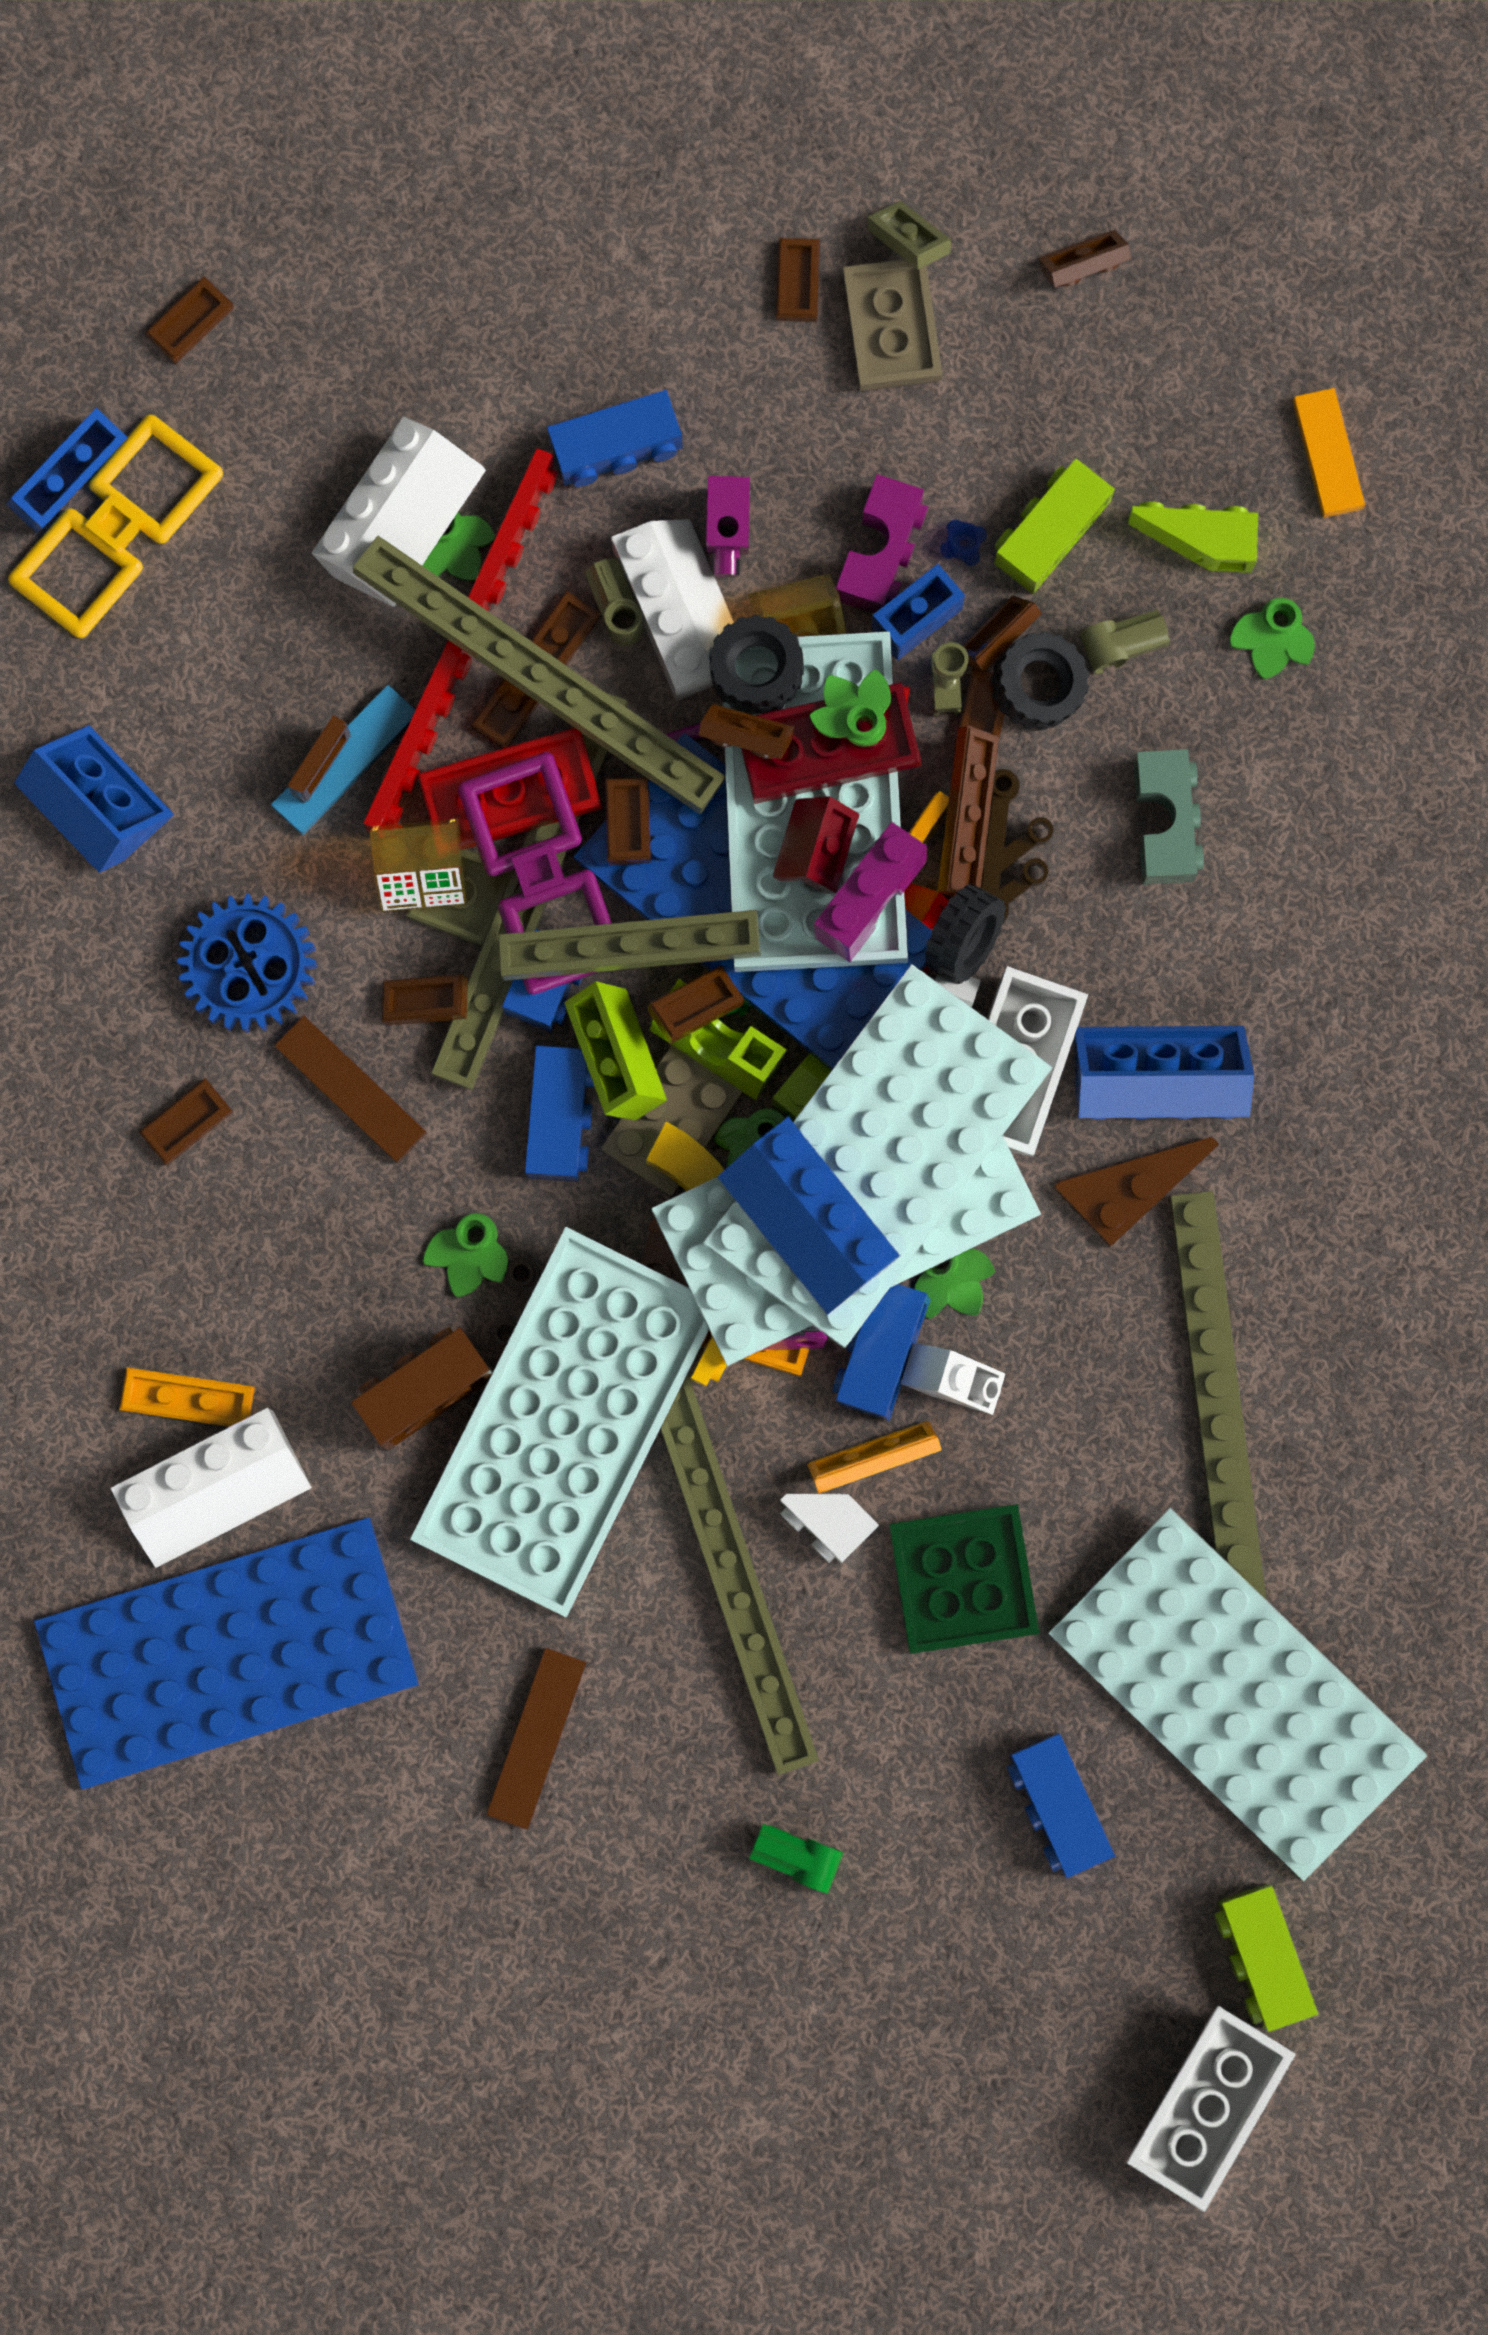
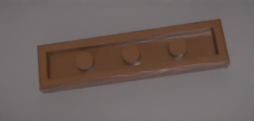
[471,590,601,749]
[937,726,999,897]
[274,1016,427,1164]
[486,1648,587,1830]

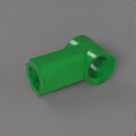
[749,1823,844,1894]

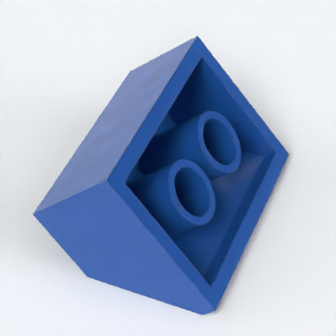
[14,725,174,873]

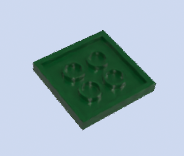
[889,1504,1040,1654]

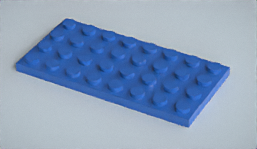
[574,732,932,1071]
[34,1517,420,1790]

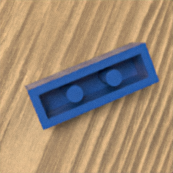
[547,389,683,487]
[6,407,128,533]
[525,1046,594,1182]
[833,1284,931,1422]
[1006,1733,1115,1878]

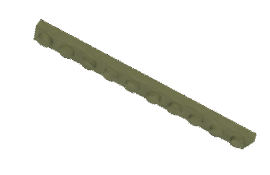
[353,535,726,814]
[431,691,628,1091]
[1169,1191,1266,1599]
[661,1374,819,1775]

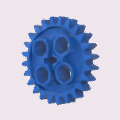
[177,894,318,1033]

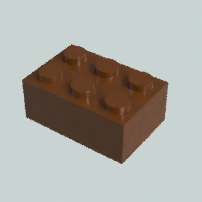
[351,1327,493,1451]

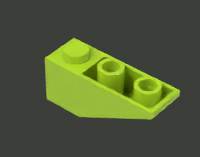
[1128,502,1258,573]

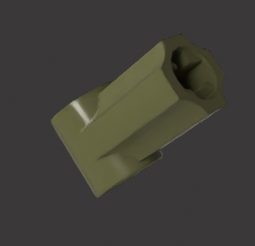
[584,558,644,646]
[1079,609,1170,674]

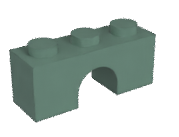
[1133,749,1204,885]

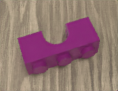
[835,474,929,614]
[814,822,927,962]

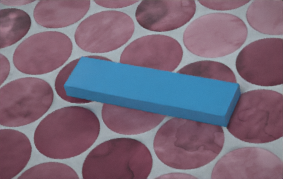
[271,685,416,835]

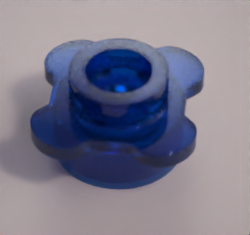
[940,519,987,566]

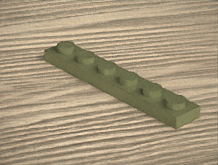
[499,910,761,981]

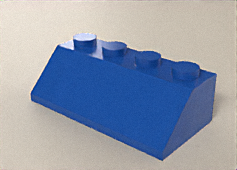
[1074,1026,1254,1120]
[717,1116,900,1315]

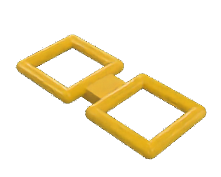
[8,414,223,638]

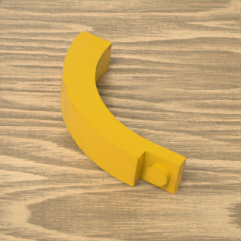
[646,1121,727,1387]

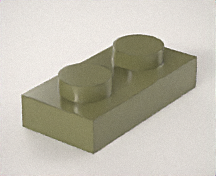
[867,201,951,269]

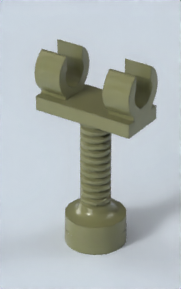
[930,642,968,717]

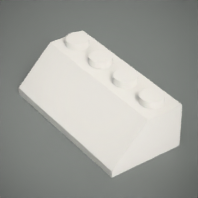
[312,416,486,607]
[611,519,734,701]
[987,966,1088,1157]
[110,1408,312,1568]
[1126,2005,1296,2212]

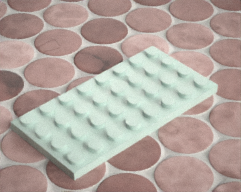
[723,632,908,972]
[704,965,1053,1349]
[651,1135,1041,1366]
[410,1227,709,1617]
[1049,1508,1427,1881]

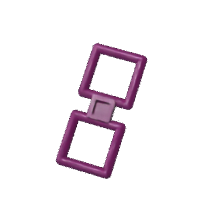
[458,752,612,995]

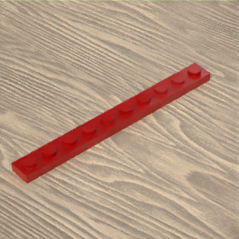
[364,448,558,839]

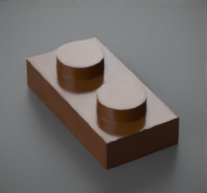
[1038,229,1132,288]
[699,704,794,759]

